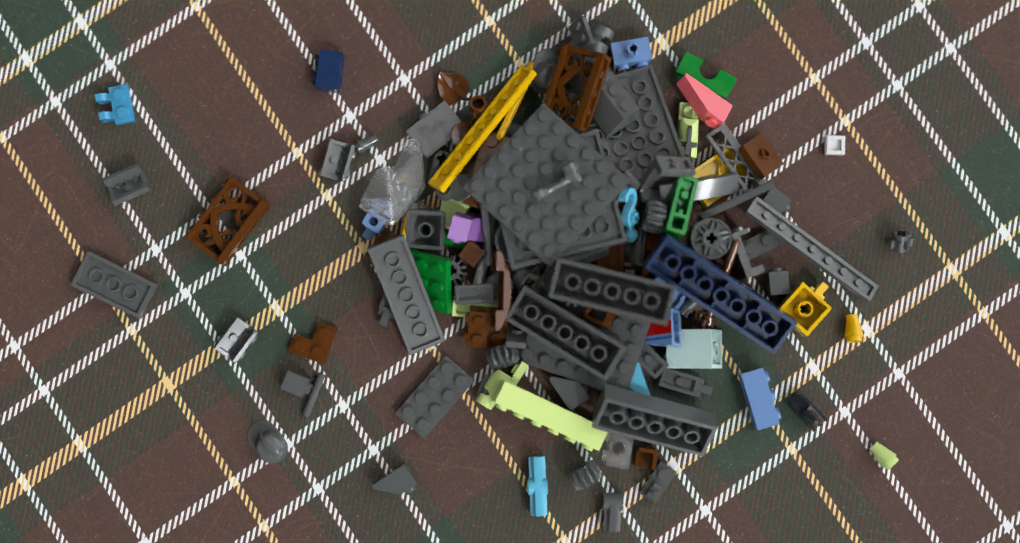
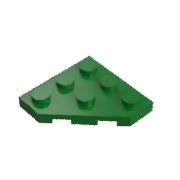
[410,248,452,314]

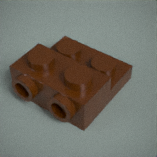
[464,306,509,348]

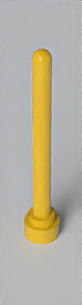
[496,61,534,140]

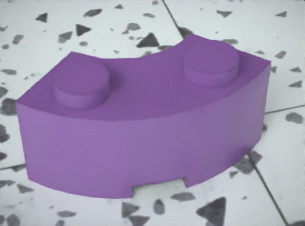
[447,212,490,243]

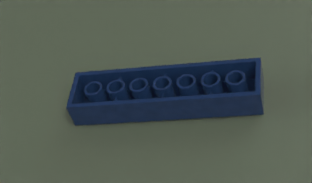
[643,231,798,354]

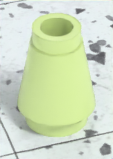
[869,441,899,470]

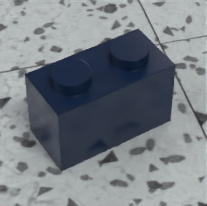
[313,49,345,93]

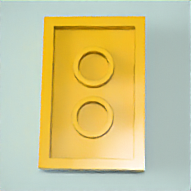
[693,148,750,208]

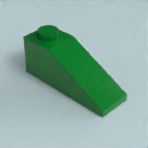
[660,176,699,238]

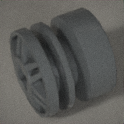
[687,218,732,260]

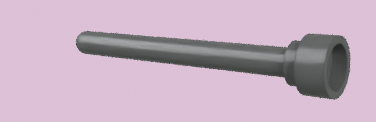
[479,204,494,266]

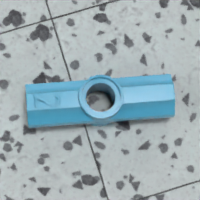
[528,456,548,516]

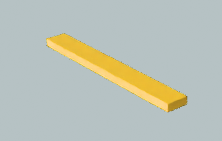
[428,65,537,193]

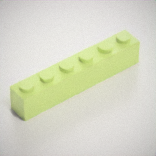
[492,379,608,451]

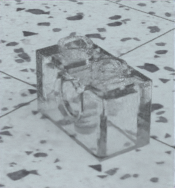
[602,432,634,470]

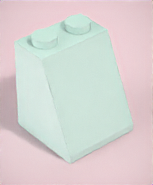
[664,329,722,369]

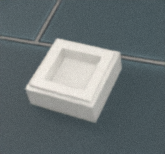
[824,135,845,155]

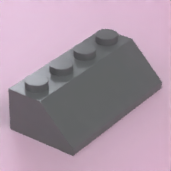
[567,50,640,138]

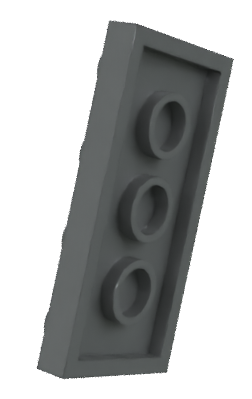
[71,251,158,319]
[395,355,475,438]

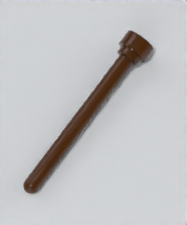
[698,239,740,329]

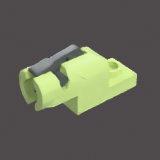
[677,102,699,159]
[475,361,529,410]

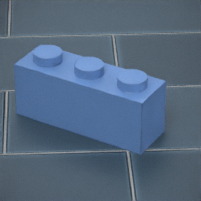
[738,368,781,430]

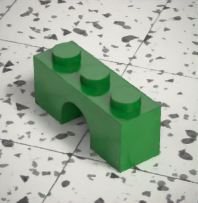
[673,52,737,100]

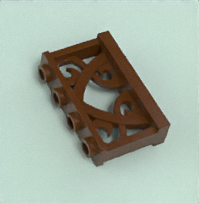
[544,44,611,132]
[186,177,272,266]

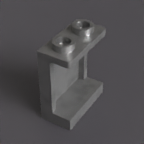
[637,156,696,202]
[729,226,765,280]

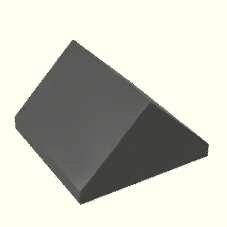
[406,208,446,251]

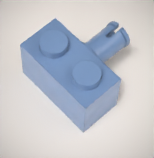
[609,37,652,71]

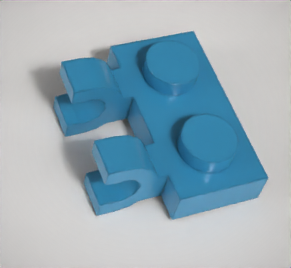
[95,84,136,126]

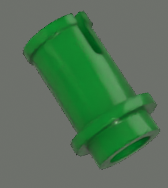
[444,232,467,251]

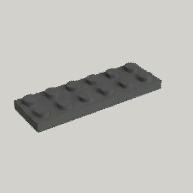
[367,234,445,355]

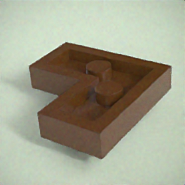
[288,322,338,364]

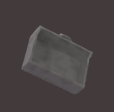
[406,100,462,158]

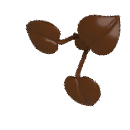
[437,72,525,147]

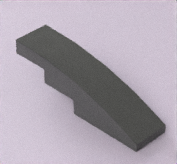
[659,172,739,204]

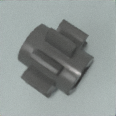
[888,229,913,253]

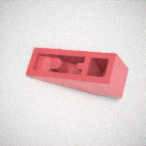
[676,73,733,130]

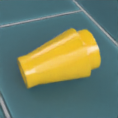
[844,314,864,343]

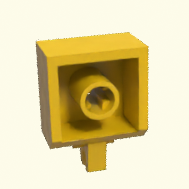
[778,282,832,337]

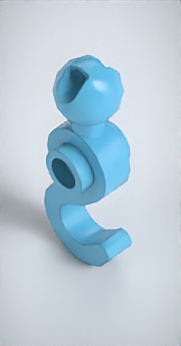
[618,187,639,243]

